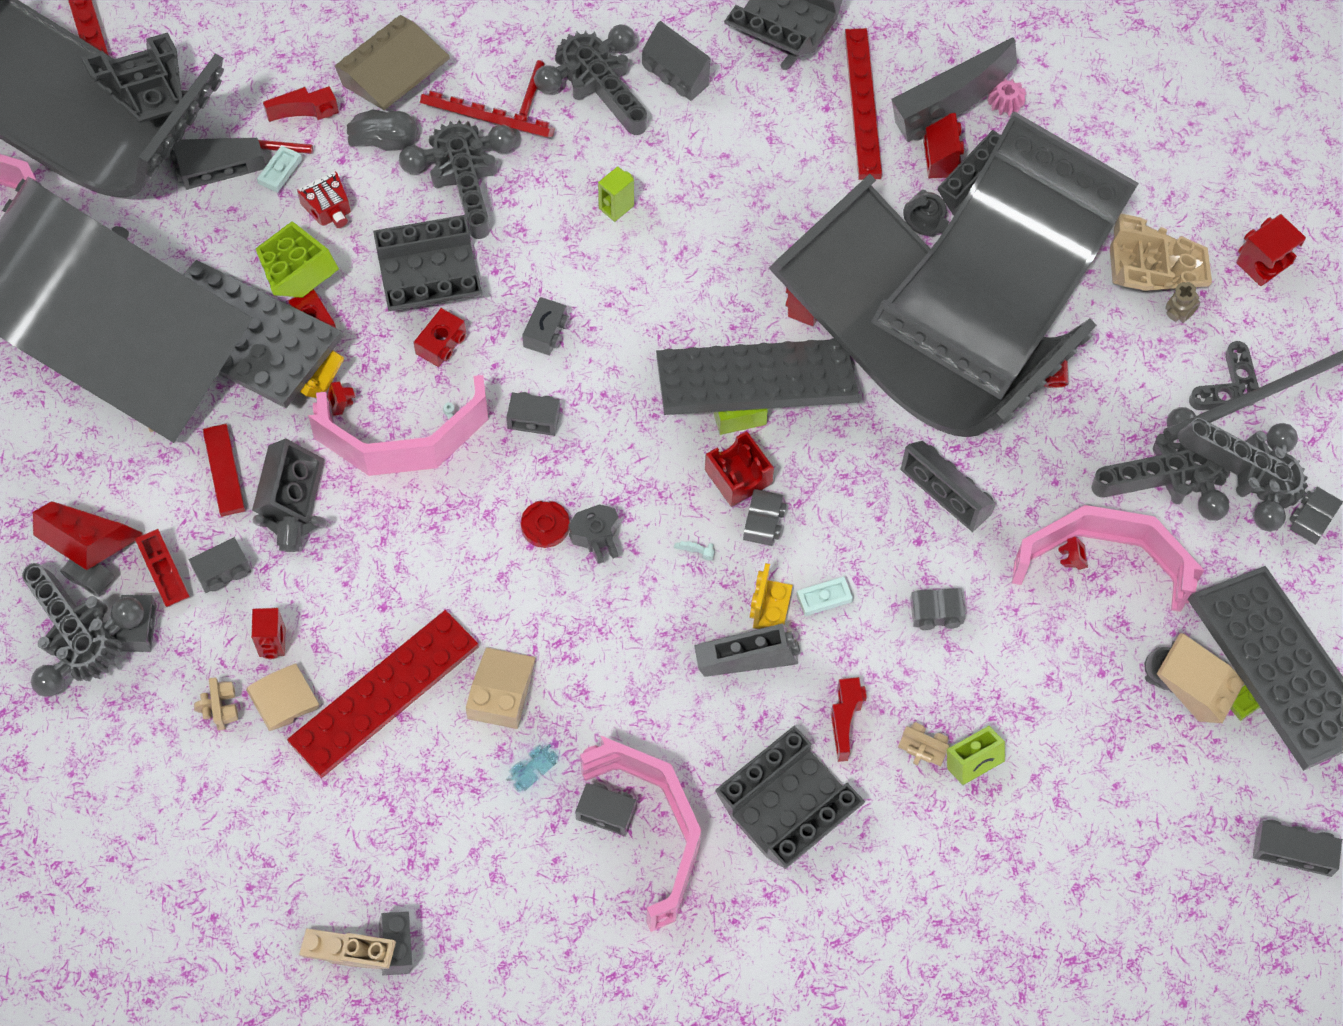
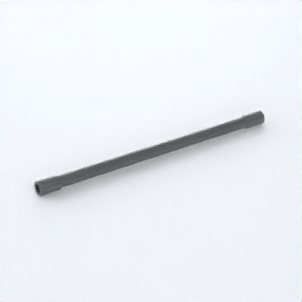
[1163,350,1343,442]

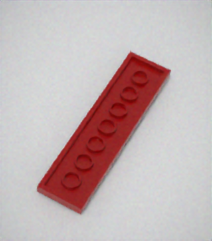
[287,610,479,779]

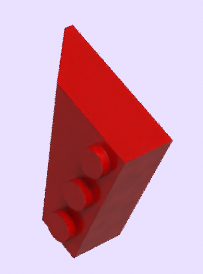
[32,501,143,570]

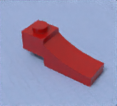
[263,86,339,122]
[135,529,190,607]
[830,677,867,762]

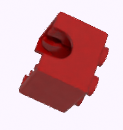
[1236,214,1306,286]
[705,431,774,507]

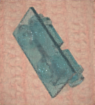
[506,744,559,793]

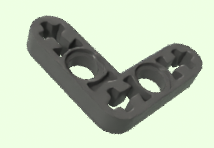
[1189,341,1259,411]

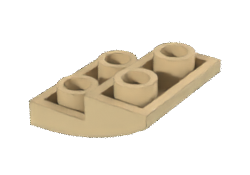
[246,664,319,731]

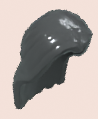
[346,109,418,151]

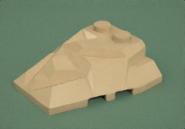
[1110,214,1212,291]

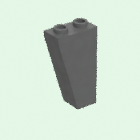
[170,137,266,190]
[694,623,800,677]

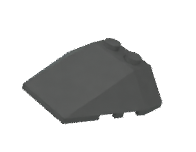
[81,32,182,123]

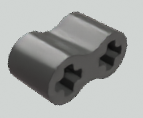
[60,559,114,597]

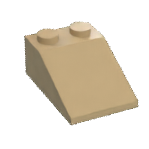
[1157,633,1244,723]
[466,647,536,729]

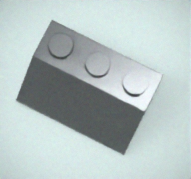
[642,21,710,101]
[252,438,325,524]

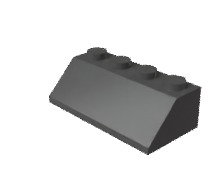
[900,440,996,533]

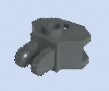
[568,504,619,564]

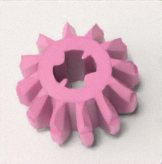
[987,78,1026,116]

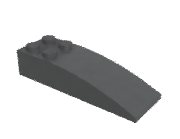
[891,37,1017,143]

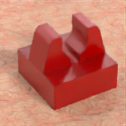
[327,381,356,416]
[1058,537,1088,570]

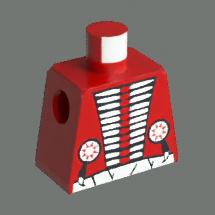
[297,171,351,228]

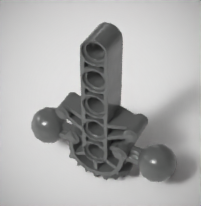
[534,24,647,135]
[399,120,516,239]
[1091,407,1230,521]
[1178,418,1308,532]
[22,563,144,697]

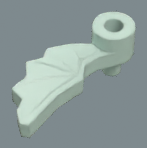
[674,541,715,561]

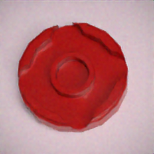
[520,500,570,548]

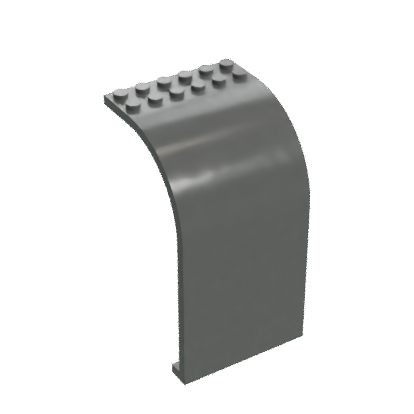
[0,0,224,198]
[871,112,1139,400]
[769,174,1097,437]
[0,177,253,443]

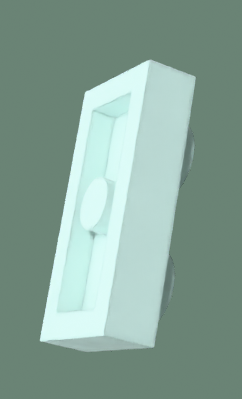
[257,145,302,193]
[796,577,853,616]

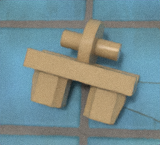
[194,677,238,731]
[898,722,950,767]

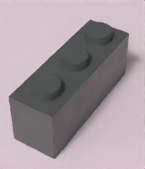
[1253,820,1343,877]

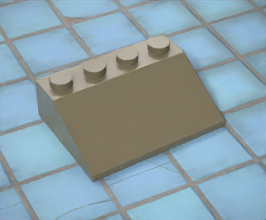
[334,15,450,110]

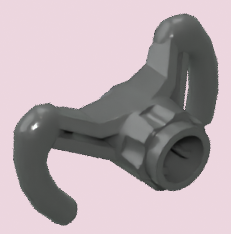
[253,514,328,552]

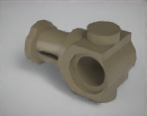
[1166,282,1200,323]

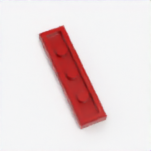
[203,423,245,517]

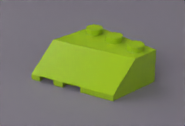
[255,221,339,297]

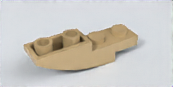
[299,928,396,969]

